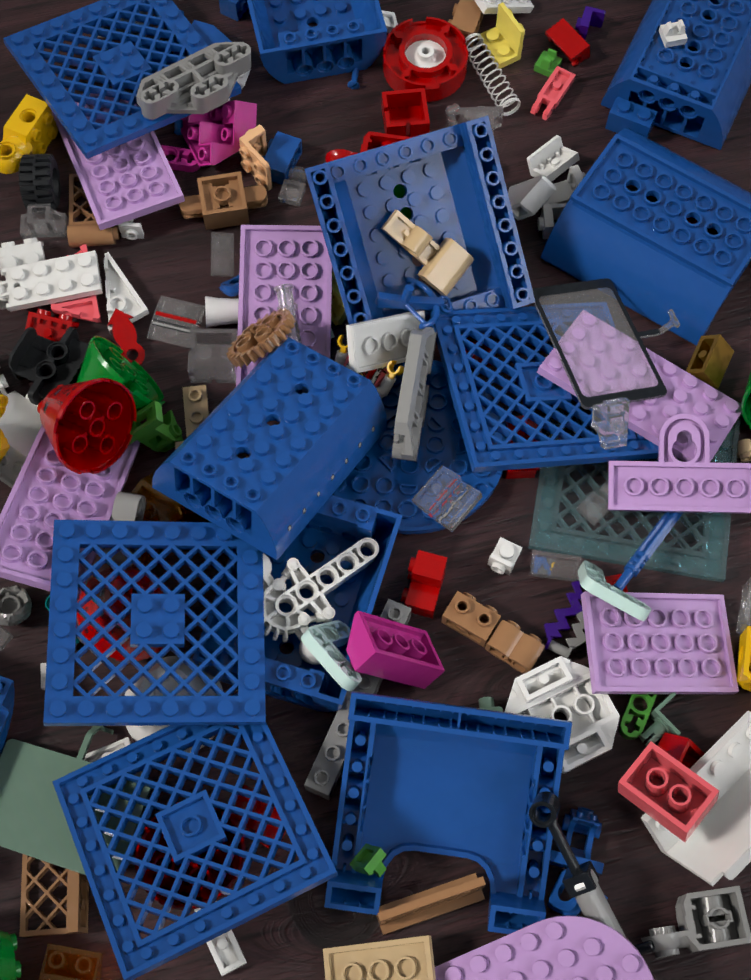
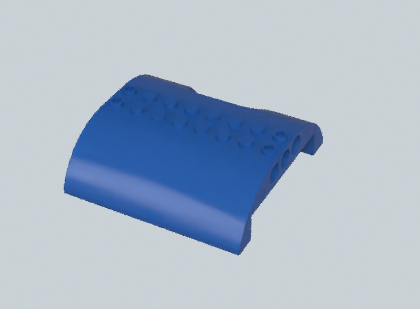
[324,691,572,934]

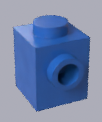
[219,0,249,21]

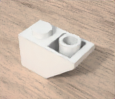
[508,175,557,220]

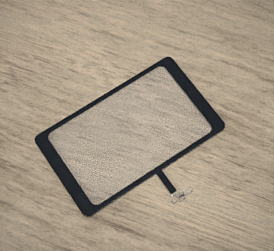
[532,278,680,410]

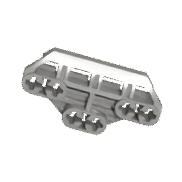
[136,42,251,119]
[392,327,437,462]

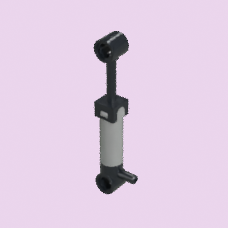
[529,791,655,955]

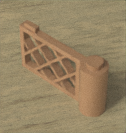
[67,174,120,248]

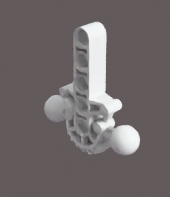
[263,538,379,665]

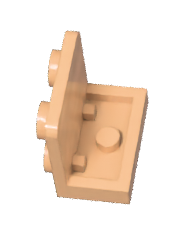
[239,124,272,191]

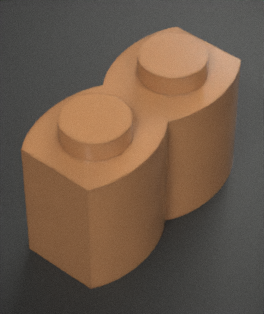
[485,620,545,674]

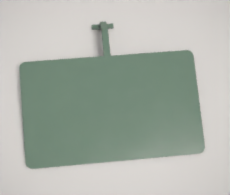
[0,726,152,875]

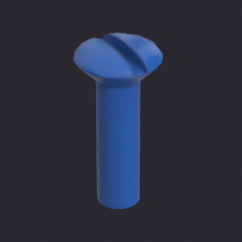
[347,68,360,90]

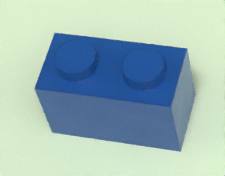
[605,96,658,138]
[262,131,302,186]

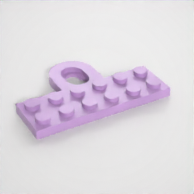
[608,413,751,514]

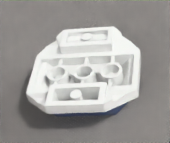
[504,656,620,774]

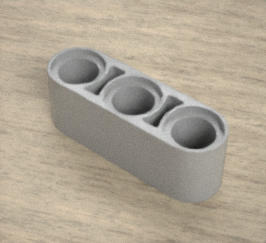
[104,491,146,566]

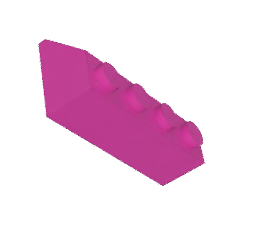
[346,611,445,689]

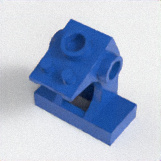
[549,807,604,876]

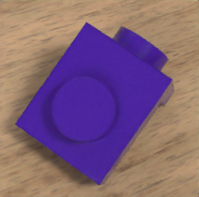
[575,6,606,40]

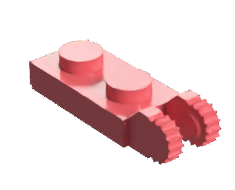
[530,66,576,121]

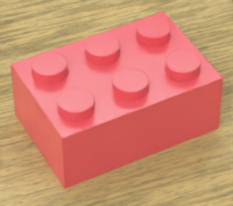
[618,741,719,842]

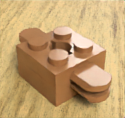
[179,171,268,230]

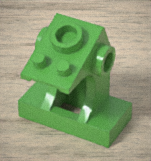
[128,400,184,452]

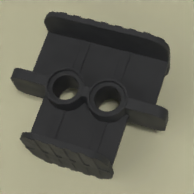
[8,327,89,405]

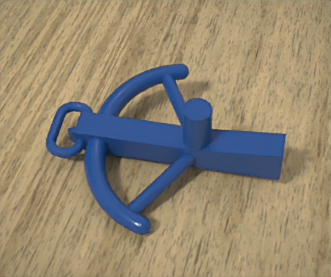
[375,277,453,329]

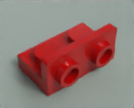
[25,309,79,342]

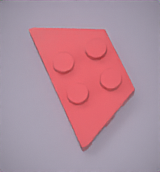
[51,244,102,323]

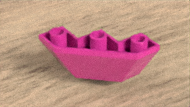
[180,100,257,167]

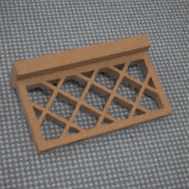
[19,854,89,937]
[376,873,486,935]

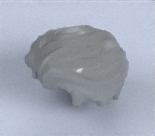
[0,585,32,626]

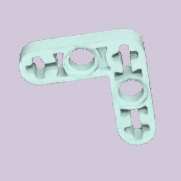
[577,560,652,621]
[301,620,362,691]

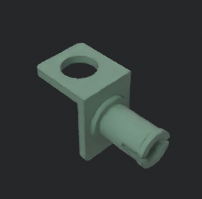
[639,693,681,746]

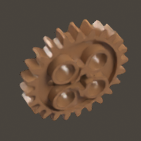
[226,308,296,368]

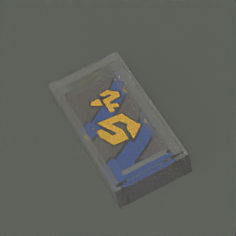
[529,550,581,582]

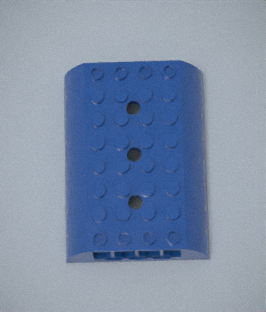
[152,337,387,560]

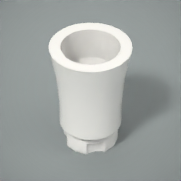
[205,296,239,328]

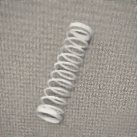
[465,33,521,116]

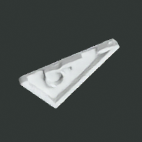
[104,252,149,335]

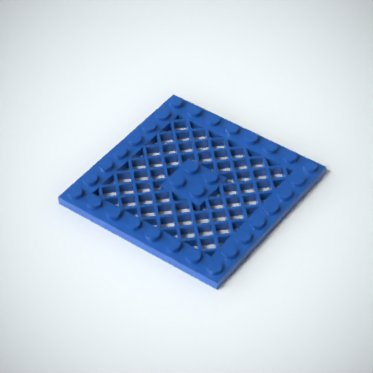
[3,0,241,159]
[430,303,658,473]
[43,520,266,726]
[52,693,338,980]

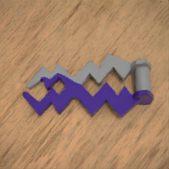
[544,581,586,658]

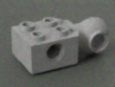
[641,886,751,958]

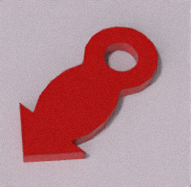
[107,309,145,365]

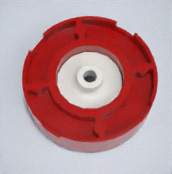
[383,17,468,102]

